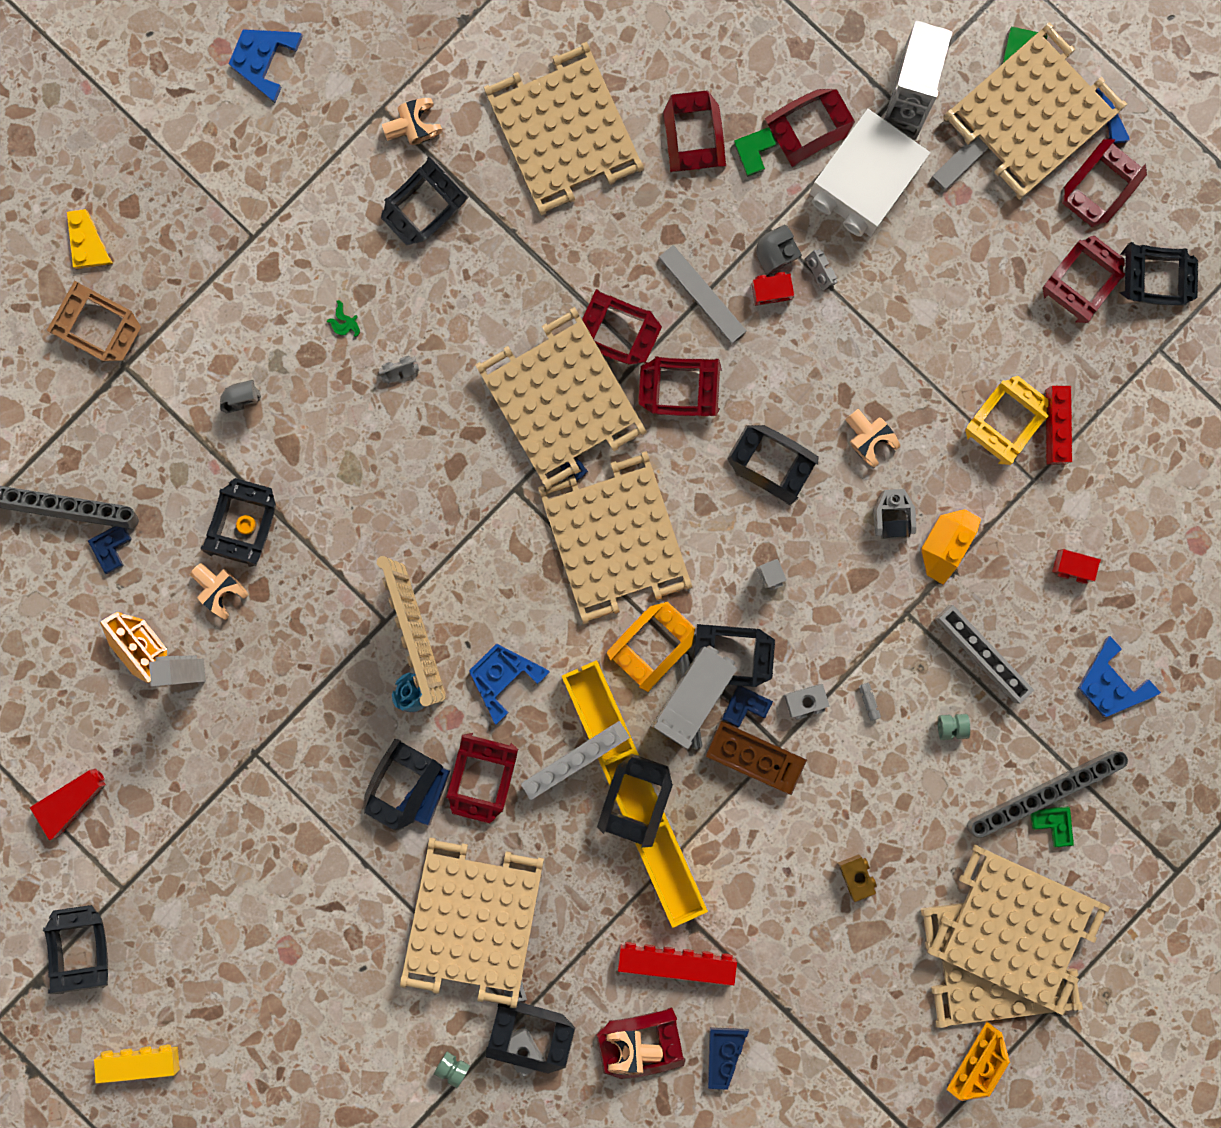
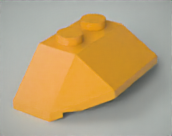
[921,509,981,585]
[100,612,167,683]
[947,1022,1010,1101]

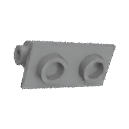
[805,249,838,291]
[379,356,420,384]

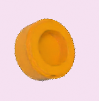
[236,515,257,535]

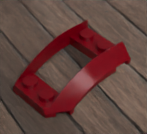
[764,89,855,168]
[663,90,726,173]
[1062,139,1147,227]
[1042,235,1125,323]
[582,289,662,365]
[638,356,722,416]
[446,733,519,824]
[596,1007,686,1079]

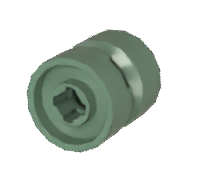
[937,714,970,740]
[434,1051,470,1089]

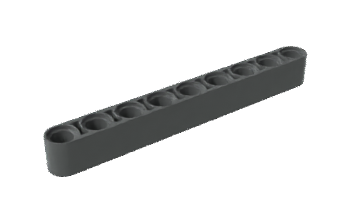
[0,486,139,529]
[967,750,1128,837]

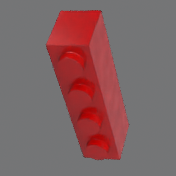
[1045,386,1072,465]

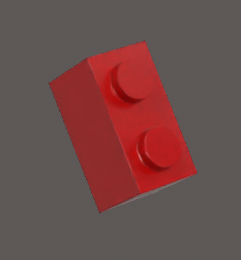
[751,272,794,306]
[1052,549,1101,585]

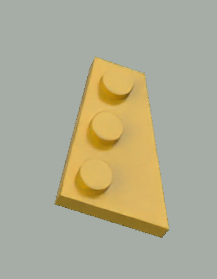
[67,209,113,269]

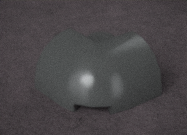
[756,224,802,276]
[220,380,261,414]

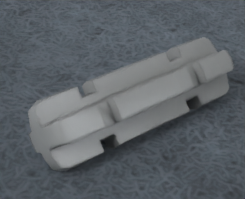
[859,683,881,721]

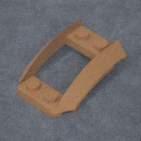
[47,280,141,361]

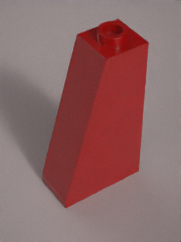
[29,768,106,841]

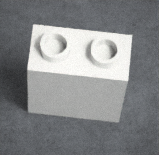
[809,109,931,237]

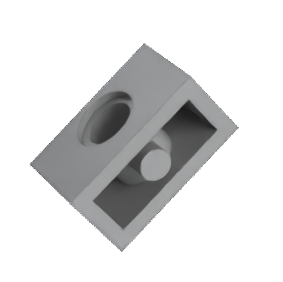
[756,559,787,590]
[784,684,830,720]
[508,1026,545,1077]

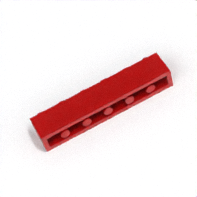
[618,942,737,986]

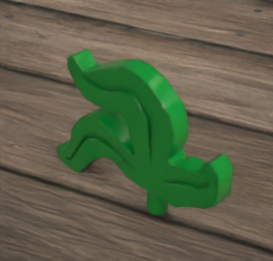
[327,300,360,337]

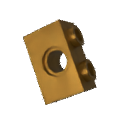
[838,854,877,902]

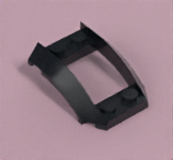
[381,156,469,245]
[1119,242,1198,306]
[727,425,819,506]
[200,478,276,567]
[694,624,775,687]
[364,739,443,832]
[597,754,673,848]
[43,905,108,994]
[486,1002,576,1074]

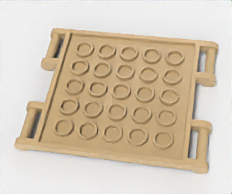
[943,22,1128,200]
[483,42,644,216]
[475,307,647,490]
[538,451,693,624]
[377,556,446,706]
[400,837,544,1008]
[927,844,1110,1015]
[921,903,1083,1028]

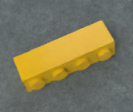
[94,1044,180,1083]

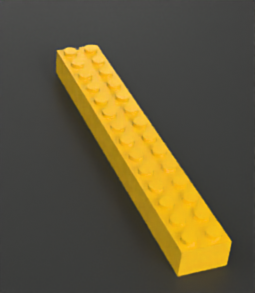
[562,660,708,928]

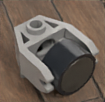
[874,489,916,539]

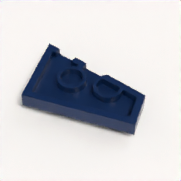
[396,768,451,826]
[708,1027,749,1090]

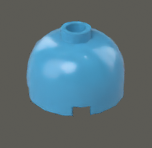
[392,673,425,712]

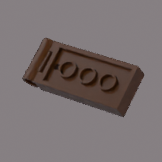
[705,720,807,795]

